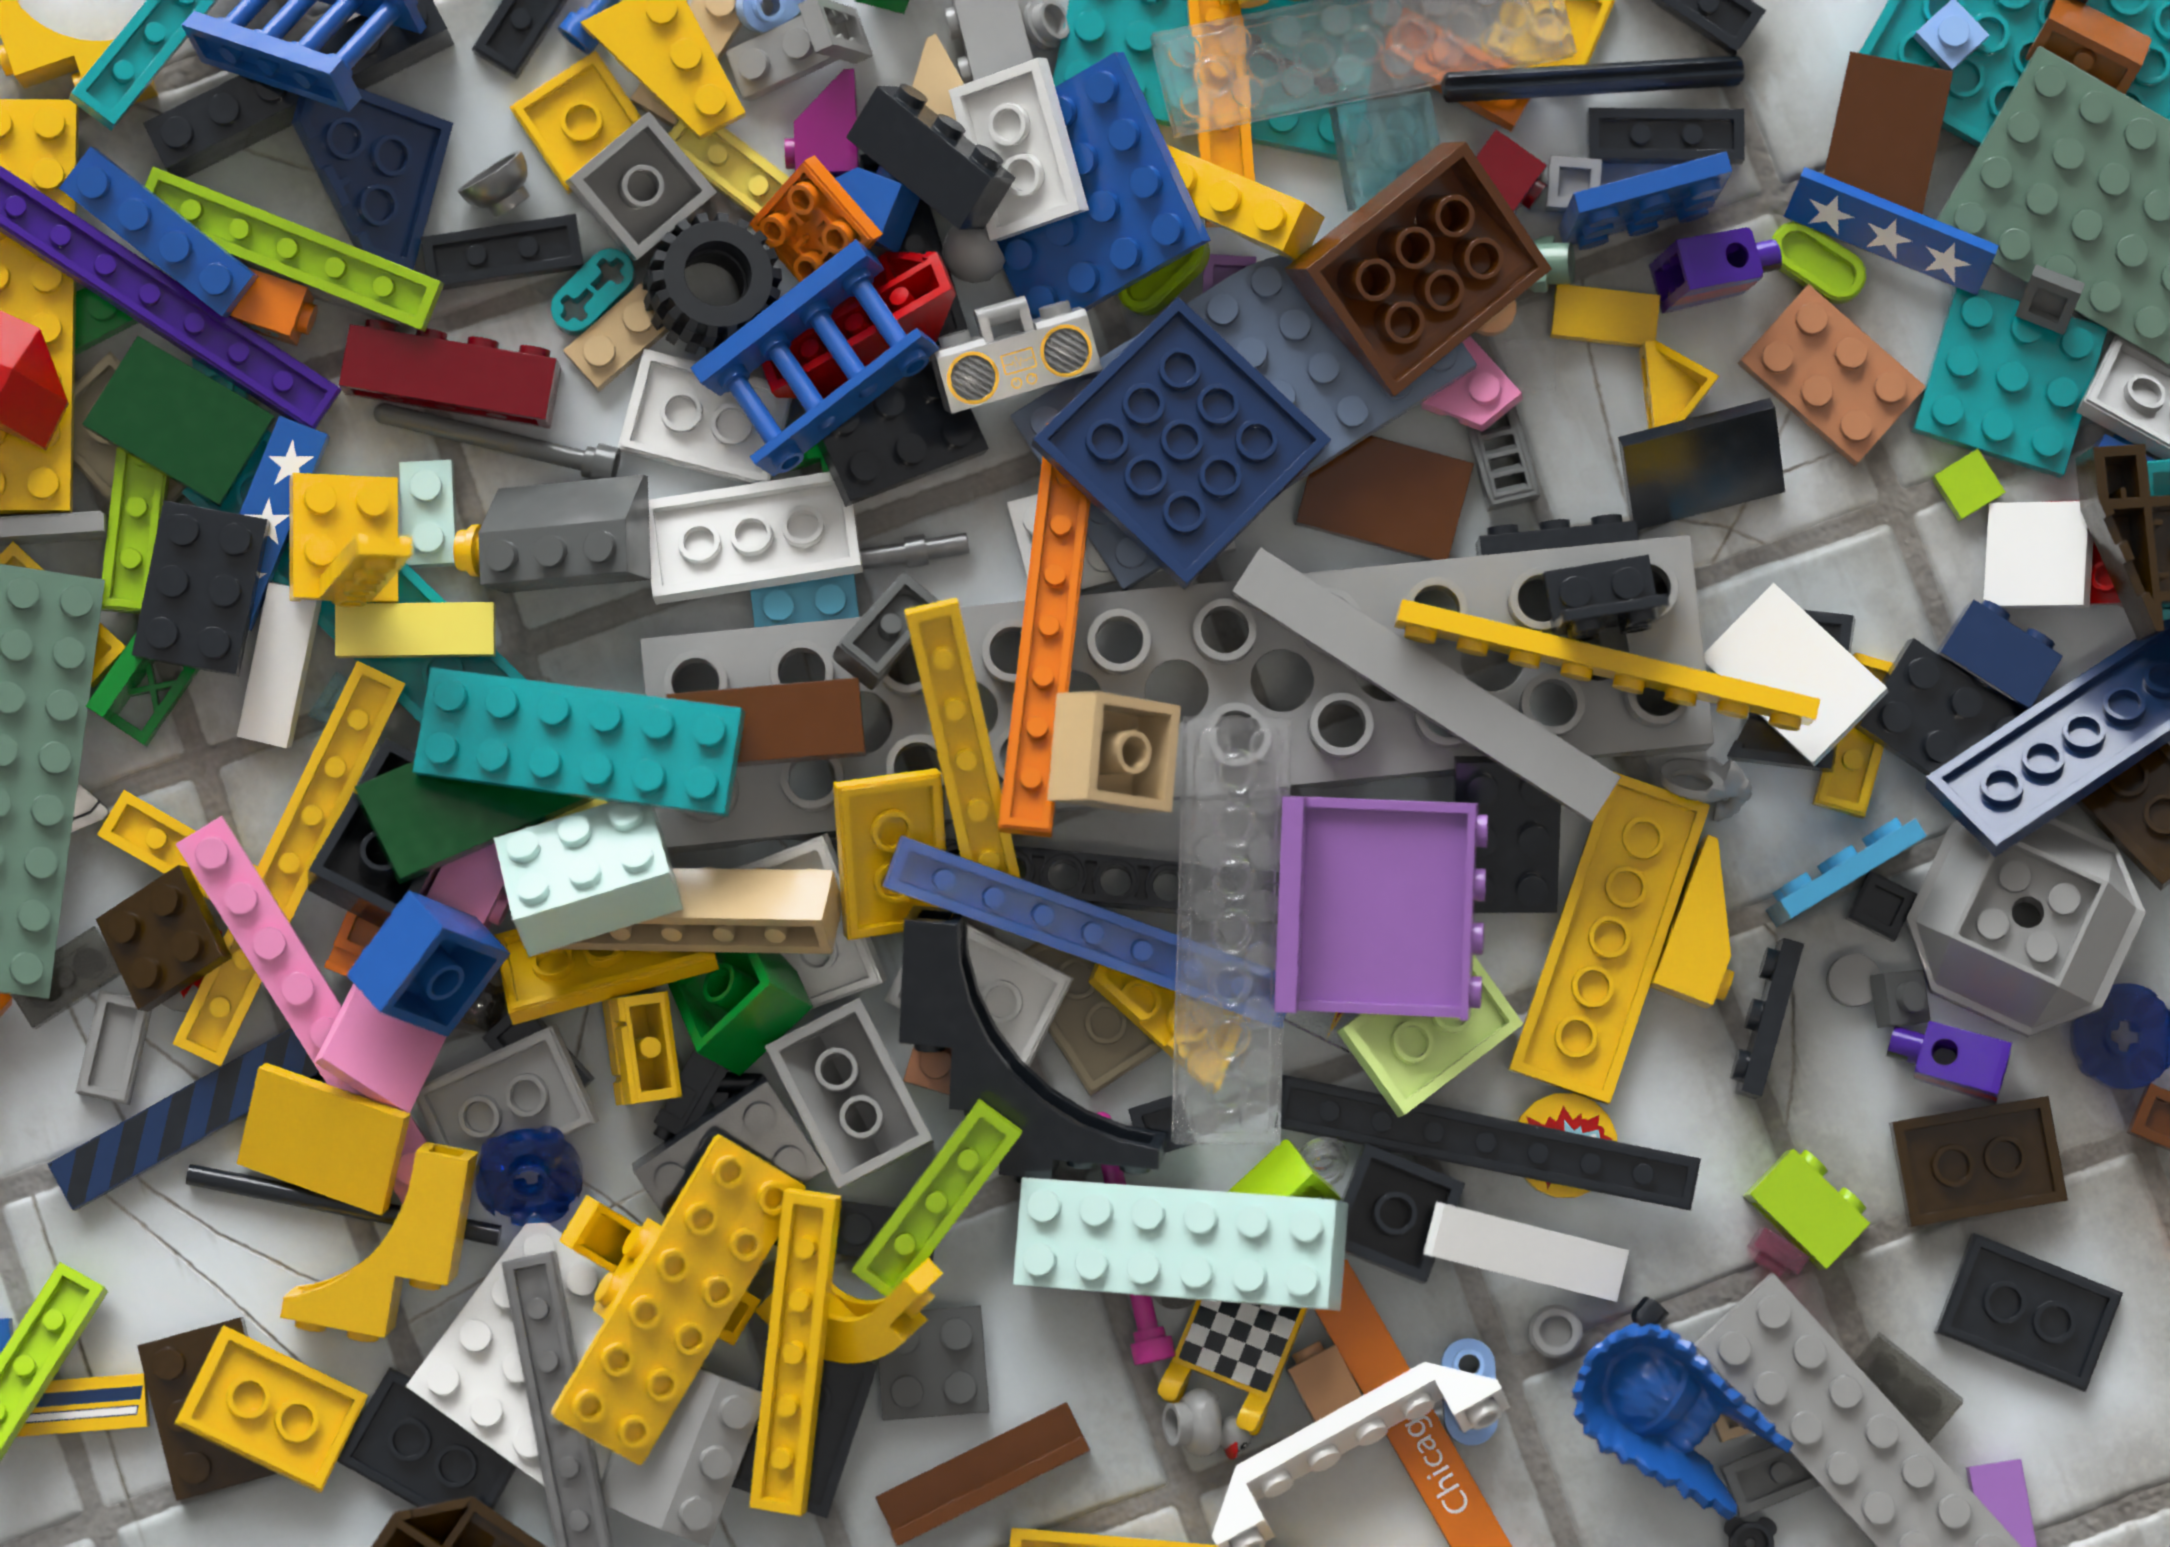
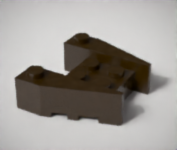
[2075,444,2170,640]

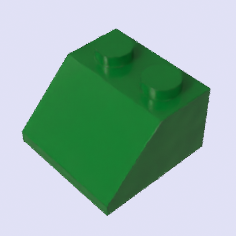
[668,952,813,1076]

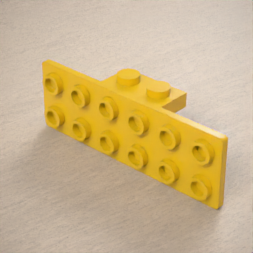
[551,1135,806,1465]

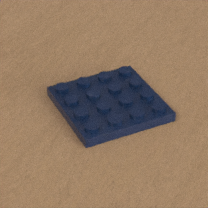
[1031,297,1331,590]

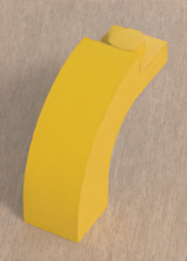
[755,1258,943,1363]

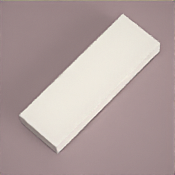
[237,582,322,748]

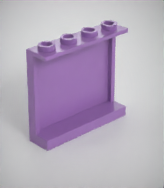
[1274,796,1488,1021]

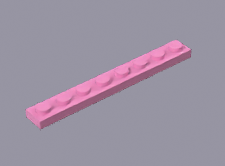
[175,816,428,1204]

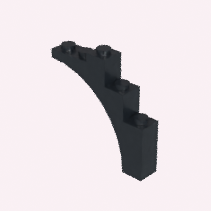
[899,905,1167,1183]

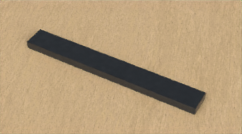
[1272,1075,1701,1211]

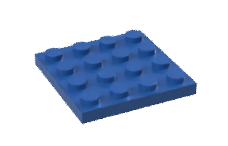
[997,52,1211,319]

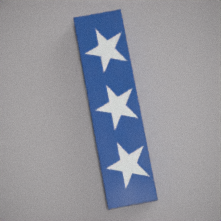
[1783,167,1999,295]
[239,416,330,631]

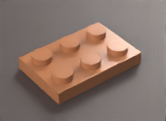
[1738,284,1926,466]

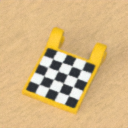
[1158,1300,1308,1436]

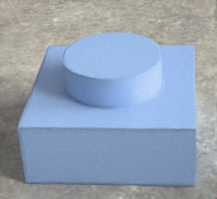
[1913,0,1989,71]

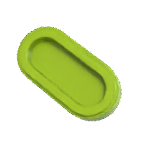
[1771,221,1866,304]
[1118,243,1210,316]

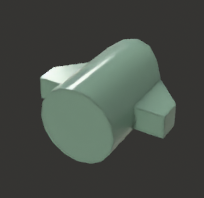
[1528,236,1575,293]

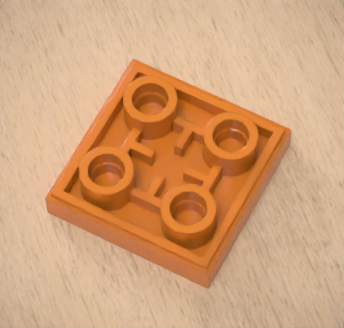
[749,155,883,282]

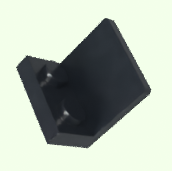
[1542,554,1669,642]

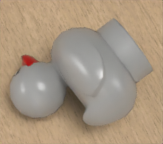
[1163,1388,1253,1460]

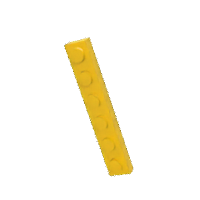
[904,597,1021,878]
[749,1188,842,1516]

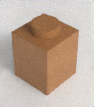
[1286,1340,1362,1423]

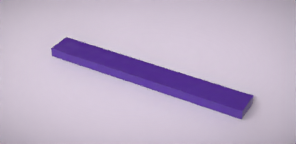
[0,166,342,430]

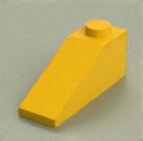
[1650,835,1735,1009]

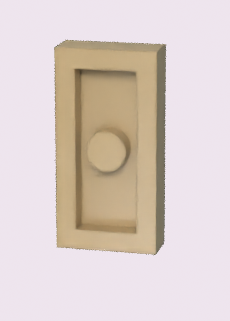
[563,282,669,392]

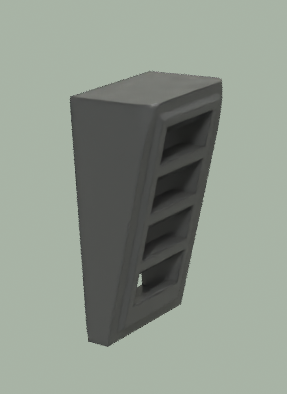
[1466,406,1540,512]

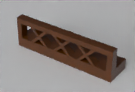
[875,1402,1091,1547]

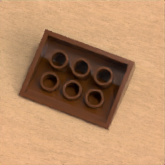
[1284,141,1552,397]

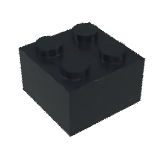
[1341,1143,1466,1284]

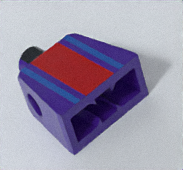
[1649,227,1782,314]
[1886,1021,2013,1104]

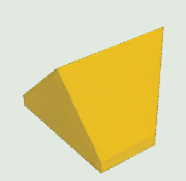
[1639,340,1719,429]

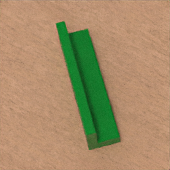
[86,633,199,747]

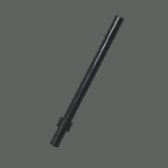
[186,1164,502,1246]

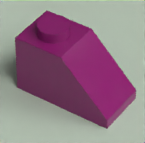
[784,69,859,178]

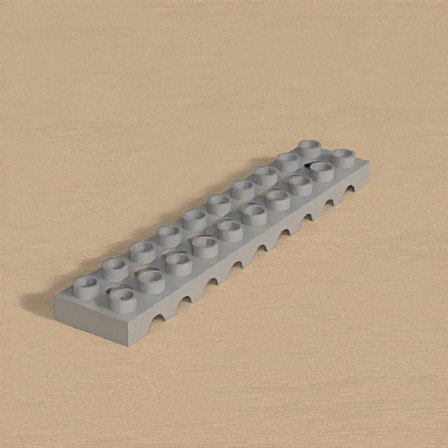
[640,535,1714,854]

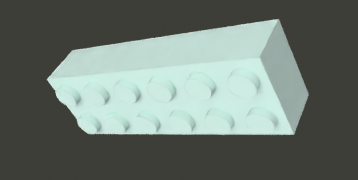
[1013,1178,1349,1311]

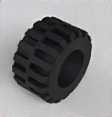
[642,212,782,355]

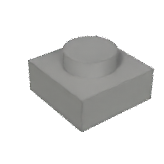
[1545,155,1602,212]

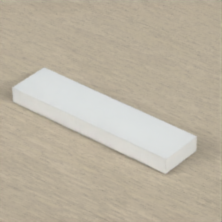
[1423,1202,1630,1302]

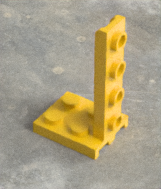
[289,473,412,607]

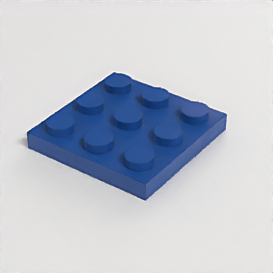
[1558,151,1733,250]

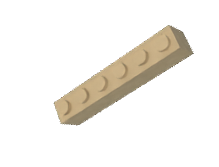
[519,867,842,954]

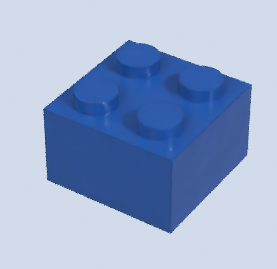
[346,890,510,1037]

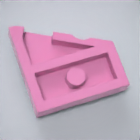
[1421,336,1523,432]

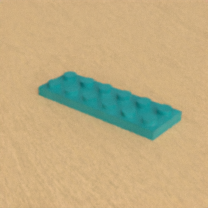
[413,667,746,817]

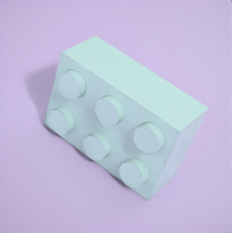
[494,801,683,957]

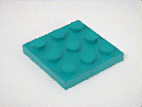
[1911,287,2107,478]

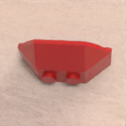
[762,251,956,399]
[0,310,69,451]

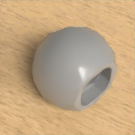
[942,226,1006,283]

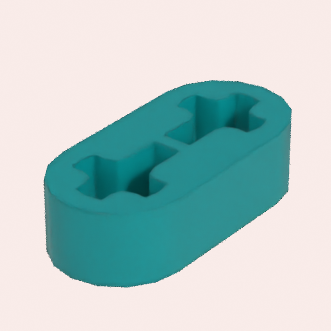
[551,248,636,336]

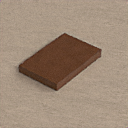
[1824,51,1953,214]
[1295,435,1474,561]

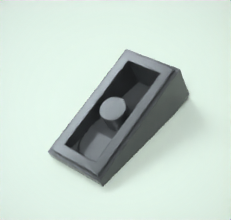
[832,571,940,690]

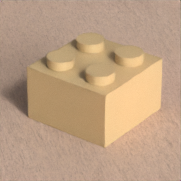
[1047,691,1181,813]

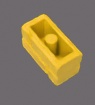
[602,991,682,1105]

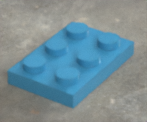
[1766,817,1927,928]

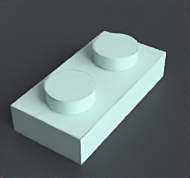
[399,459,457,568]

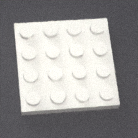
[406,1213,612,1487]

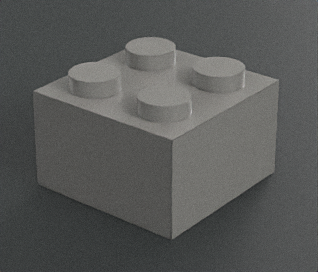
[565,111,717,262]

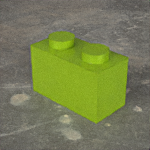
[1743,1148,1871,1270]

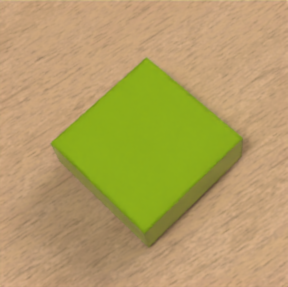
[1931,449,2006,522]

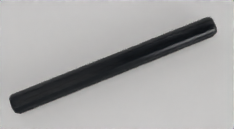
[1441,56,1745,103]

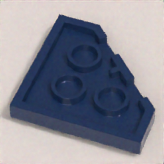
[292,87,453,270]

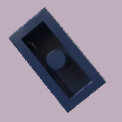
[1936,600,2063,712]

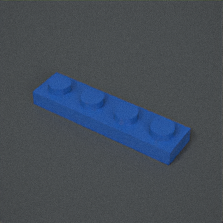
[59,146,258,318]

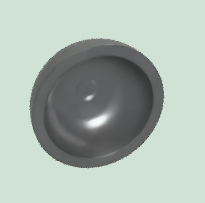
[458,150,530,218]

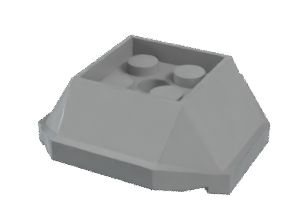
[1905,818,2146,1038]

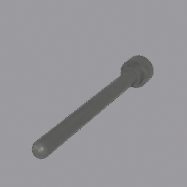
[373,403,621,480]

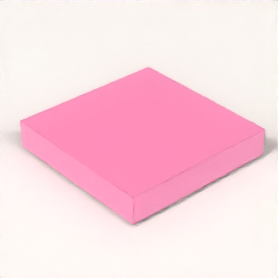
[314,983,446,1113]

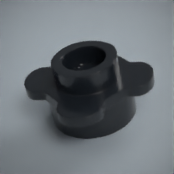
[1724,1517,1777,1547]

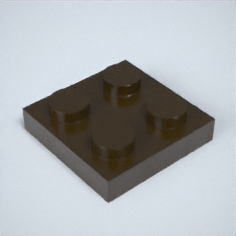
[95,865,232,1012]

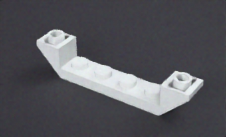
[1212,1362,1510,1547]

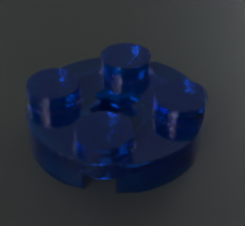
[2070,983,2170,1090]
[475,1126,583,1227]

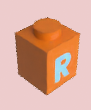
[231,267,318,346]

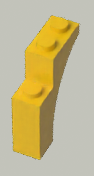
[280,1142,478,1342]

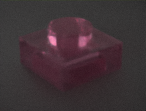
[1747,1227,1810,1278]

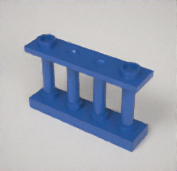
[181,0,427,112]
[690,239,939,476]

